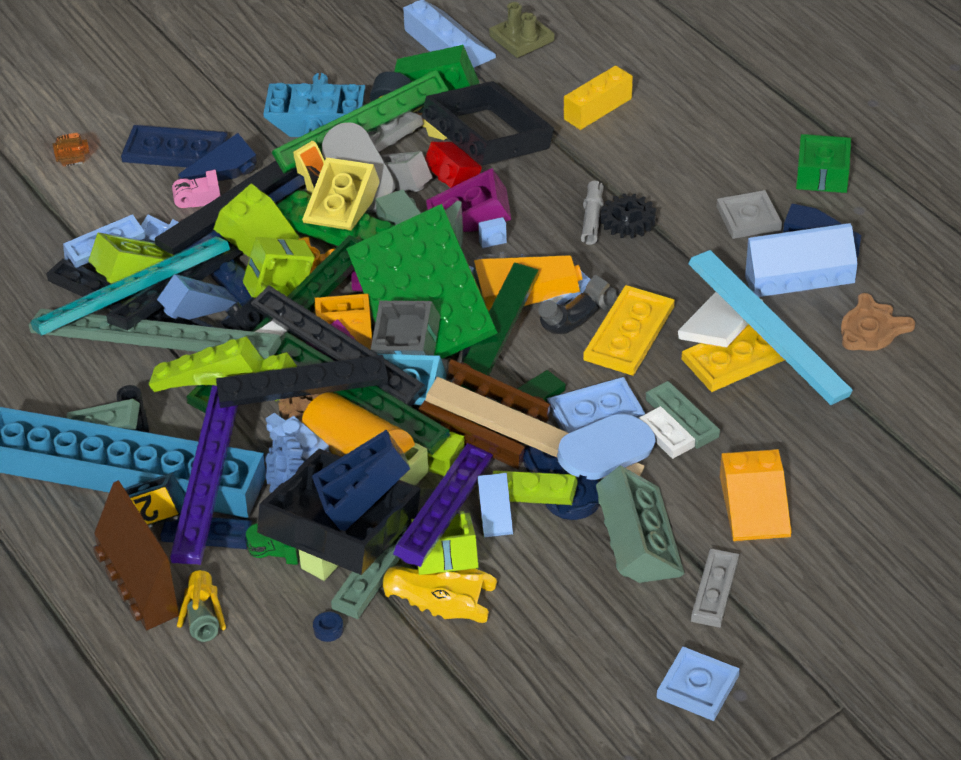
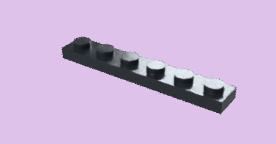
[216,355,388,408]

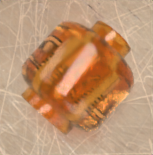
[52,132,90,167]

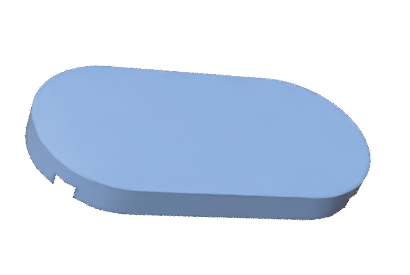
[557,414,655,480]

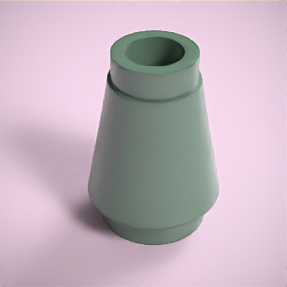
[187,600,219,642]

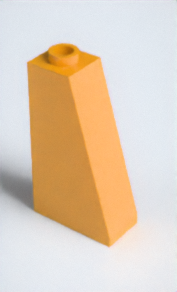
[474,256,583,311]

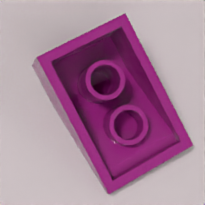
[426,168,511,232]

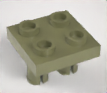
[489,2,554,58]

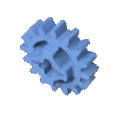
[265,436,304,493]

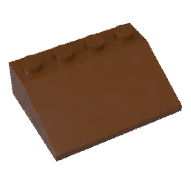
[93,480,179,631]

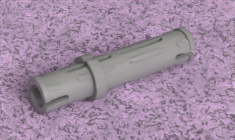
[581,181,604,245]

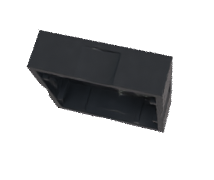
[257,448,421,575]

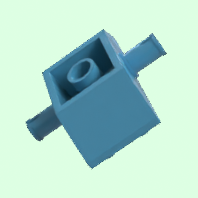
[263,73,365,137]

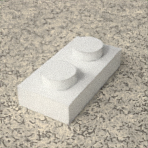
[639,406,695,459]

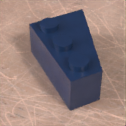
[312,430,410,531]

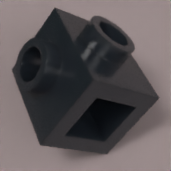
[221,297,266,332]

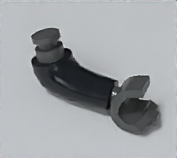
[538,274,618,335]

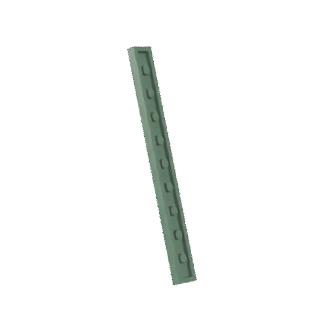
[28,309,281,359]

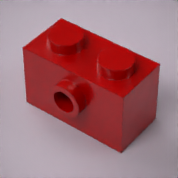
[425,142,482,188]

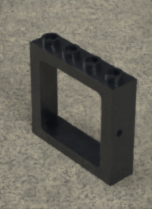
[422,81,554,166]

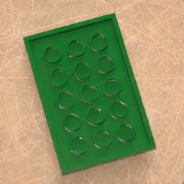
[346,204,498,359]

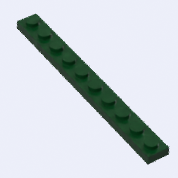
[186,235,361,413]

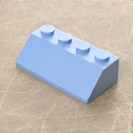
[403,0,496,68]
[745,223,857,297]

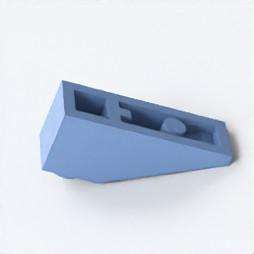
[157,274,240,320]

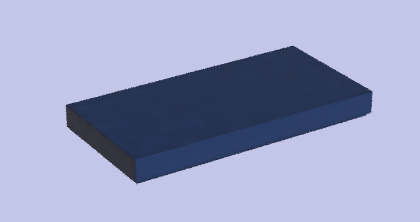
[121,125,229,168]

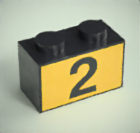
[124,472,185,528]

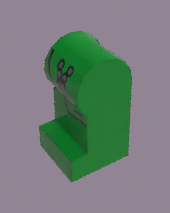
[246,524,300,565]

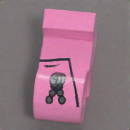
[172,170,220,208]

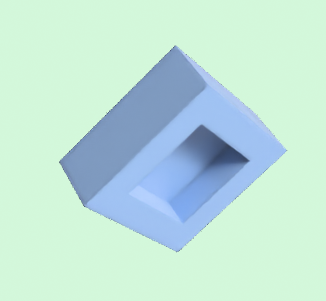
[479,217,507,248]

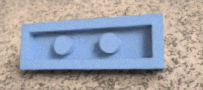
[63,214,145,268]

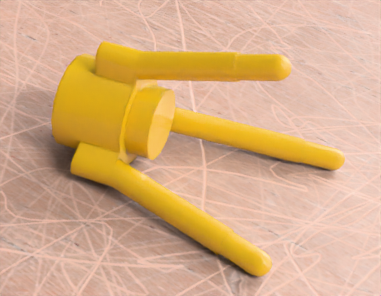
[177,570,226,630]

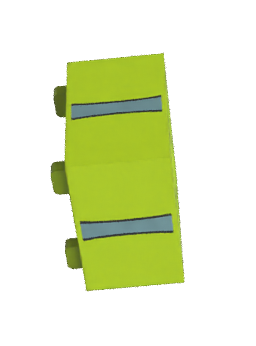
[243,237,315,298]
[411,511,478,575]

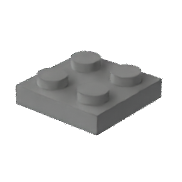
[716,190,782,239]

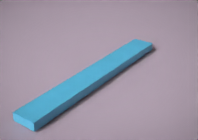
[689,250,853,405]

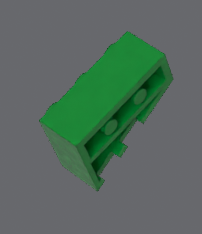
[394,45,479,91]

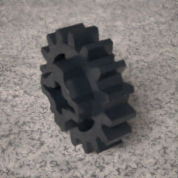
[601,193,656,239]

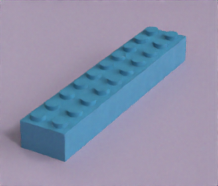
[0,407,266,518]

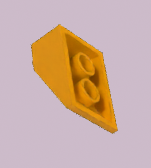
[720,449,791,541]

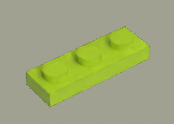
[493,471,578,505]

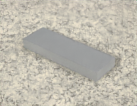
[691,548,739,628]

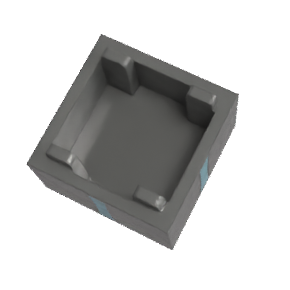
[371,301,440,356]

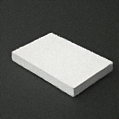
[678,292,763,347]

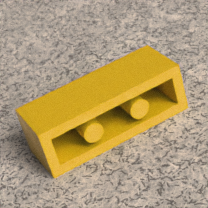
[564,65,633,130]

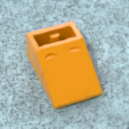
[315,294,372,350]

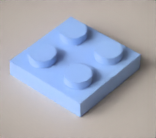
[657,647,739,721]

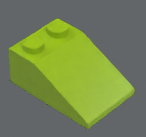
[214,183,300,257]
[88,232,176,284]

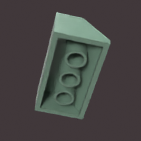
[596,465,685,583]

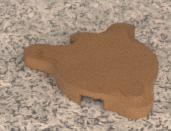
[841,293,915,351]

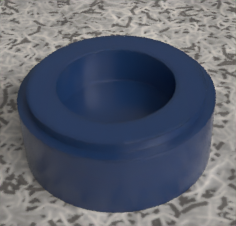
[313,612,344,642]

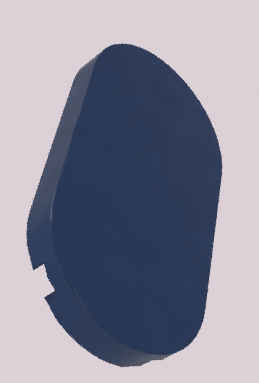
[523,445,600,520]

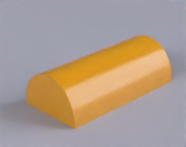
[302,392,415,457]

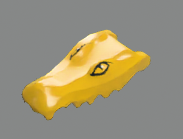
[383,566,497,623]

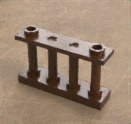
[419,359,550,469]

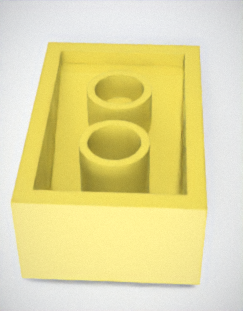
[302,157,380,230]

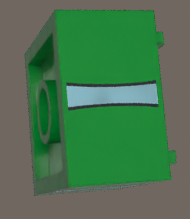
[796,134,851,193]

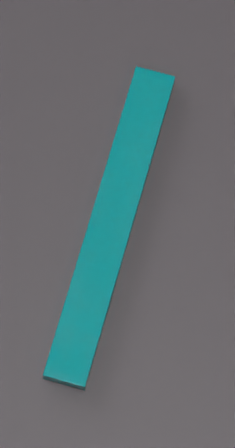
[30,236,230,336]

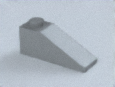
[381,151,432,192]

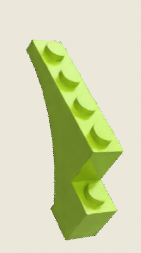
[148,336,297,401]

